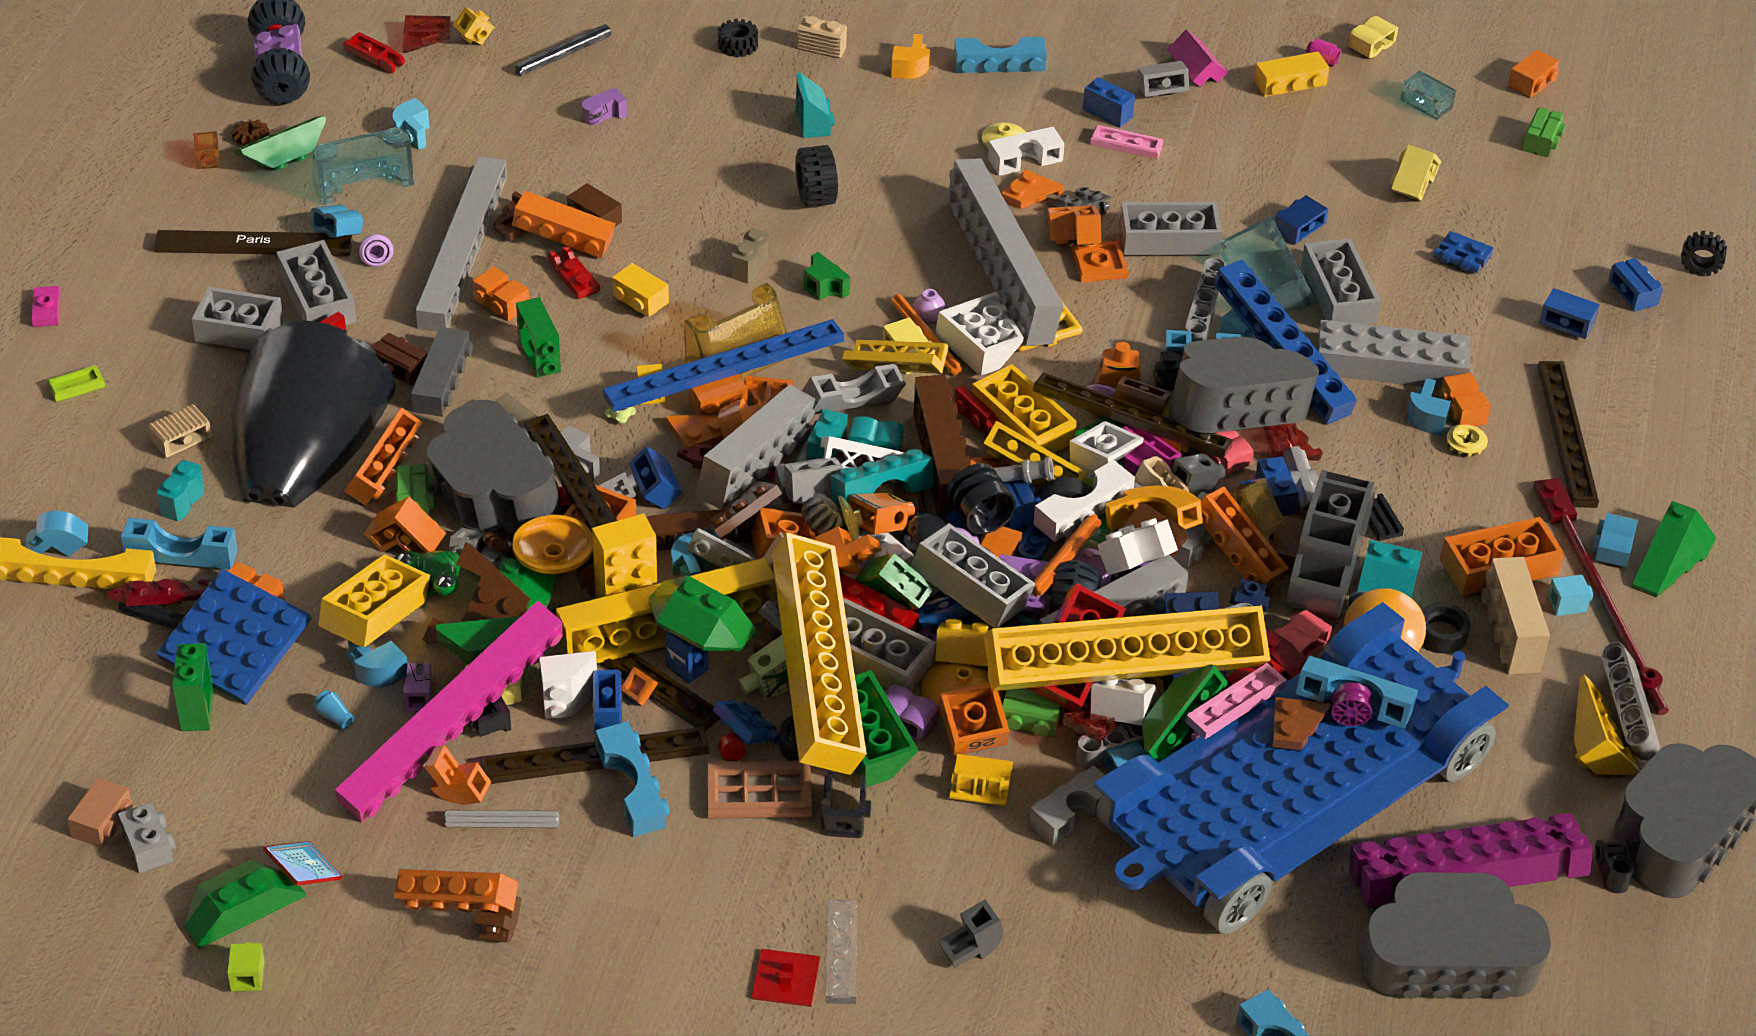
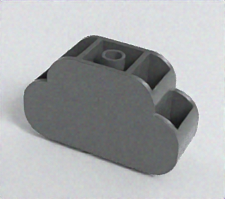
[1169,337,1319,433]
[427,400,561,534]
[1286,470,1376,619]
[1614,743,1756,898]
[1360,872,1551,999]

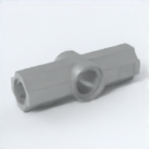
[1283,446,1318,517]

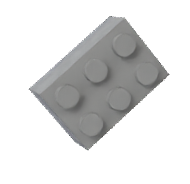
[192,287,283,350]

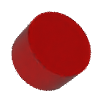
[718,733,746,761]

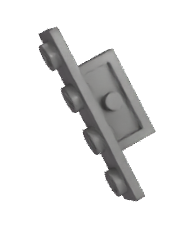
[687,528,777,597]

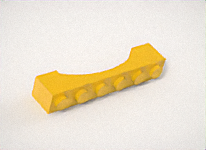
[0,537,156,590]

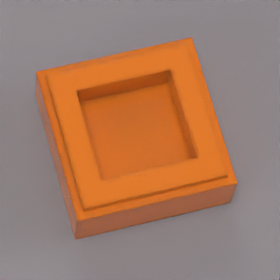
[621,667,658,706]

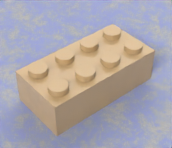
[1481,557,1550,674]

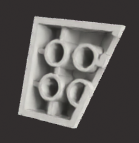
[935,291,1024,376]

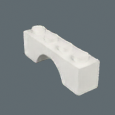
[1034,460,1135,542]

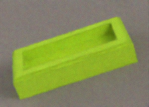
[47,365,105,402]

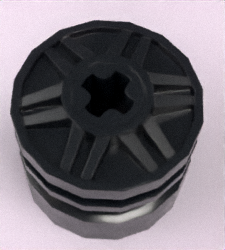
[946,463,1016,534]

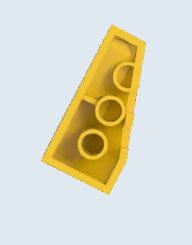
[1574,675,1640,775]

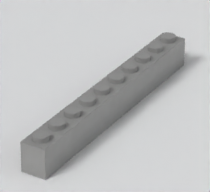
[413,156,507,332]

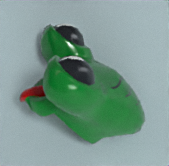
[394,550,461,597]

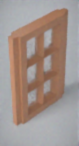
[708,761,812,818]

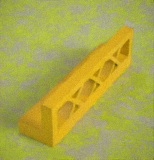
[842,340,949,374]

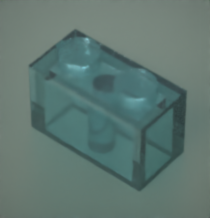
[1400,70,1456,120]

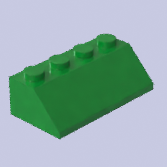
[855,670,918,787]

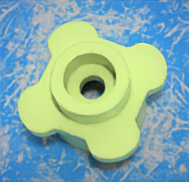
[605,407,636,423]

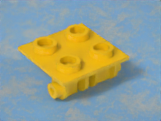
[949,754,1013,806]

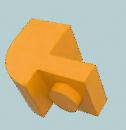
[891,34,930,79]

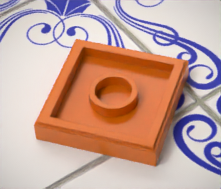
[1071,241,1129,282]

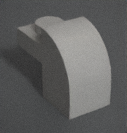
[561,425,600,481]

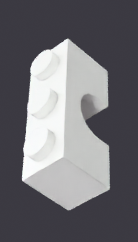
[988,127,1064,176]

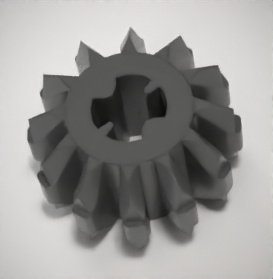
[801,493,846,534]

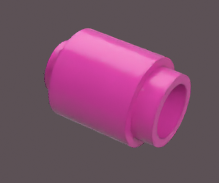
[1306,38,1341,66]

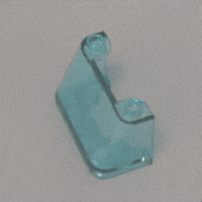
[312,127,414,205]
[1220,216,1317,311]

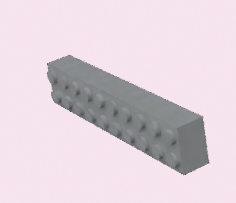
[945,158,1063,346]

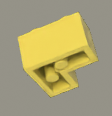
[1390,144,1441,201]

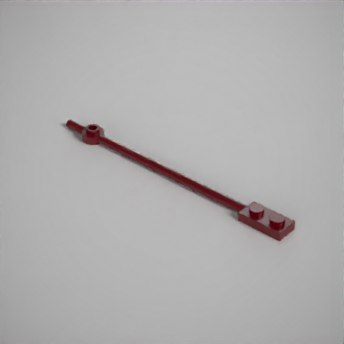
[1533,478,1669,715]

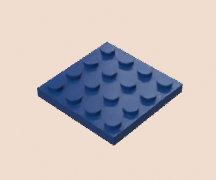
[156,569,312,705]

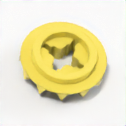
[1446,425,1488,457]

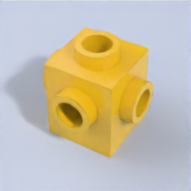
[453,7,494,45]

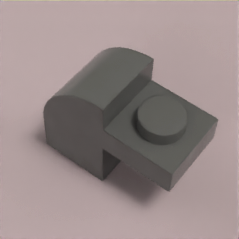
[938,899,1003,968]

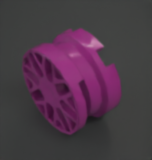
[1331,683,1372,726]

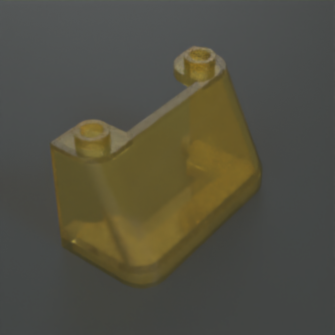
[684,283,787,380]

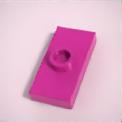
[32,286,60,327]

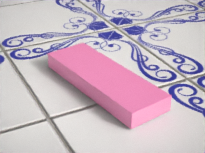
[1090,125,1164,159]

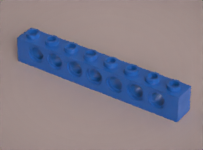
[1213,259,1357,425]

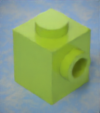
[228,942,265,992]

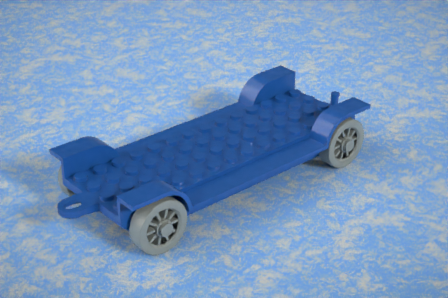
[1094,602,1509,934]

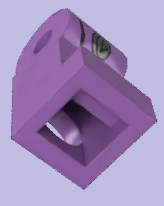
[582,87,627,125]
[404,662,432,712]

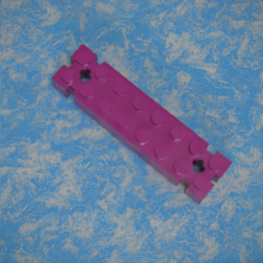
[1349,813,1593,908]

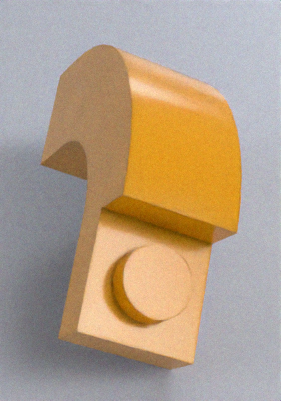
[1105,486,1203,531]

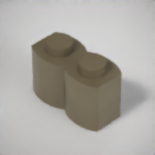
[732,228,769,283]

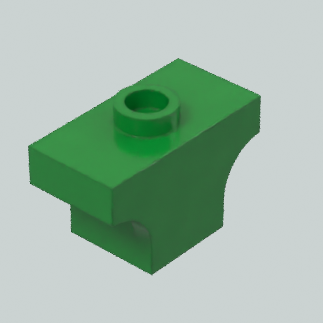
[804,252,850,301]

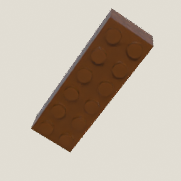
[913,374,971,518]

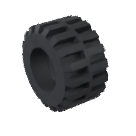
[795,145,838,207]

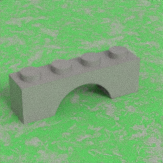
[802,363,906,414]

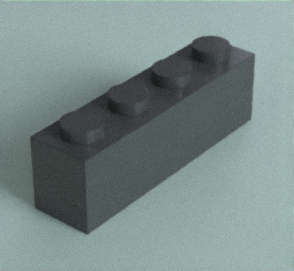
[411,327,473,417]

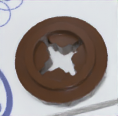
[232,119,270,146]
[482,532,515,556]

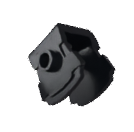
[821,772,871,838]

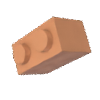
[67,778,133,848]

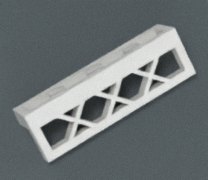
[820,436,907,483]

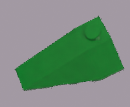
[1631,501,1716,597]

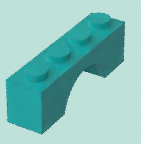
[830,449,934,512]

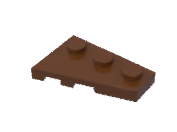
[705,481,782,539]

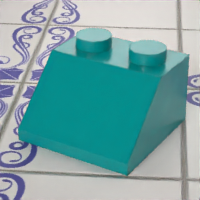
[795,73,835,138]
[1357,540,1422,598]

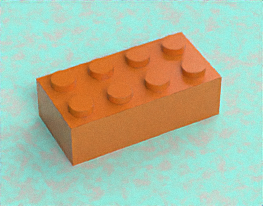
[1440,517,1564,596]

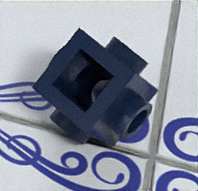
[1229,578,1270,612]

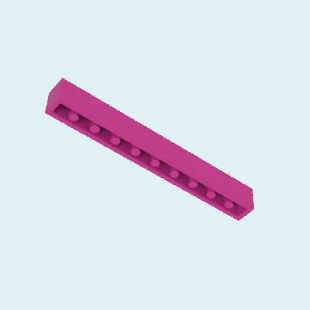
[335,601,563,823]

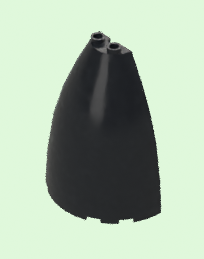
[232,321,396,508]

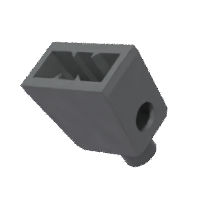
[1172,454,1226,497]

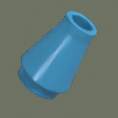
[313,690,355,729]

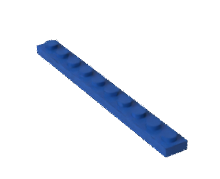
[603,319,844,412]

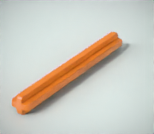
[890,294,962,376]
[1032,514,1101,597]

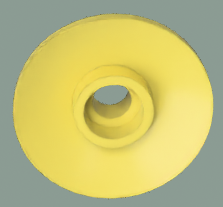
[981,122,1026,149]

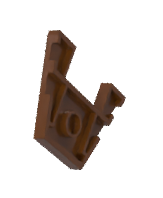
[422,542,531,643]

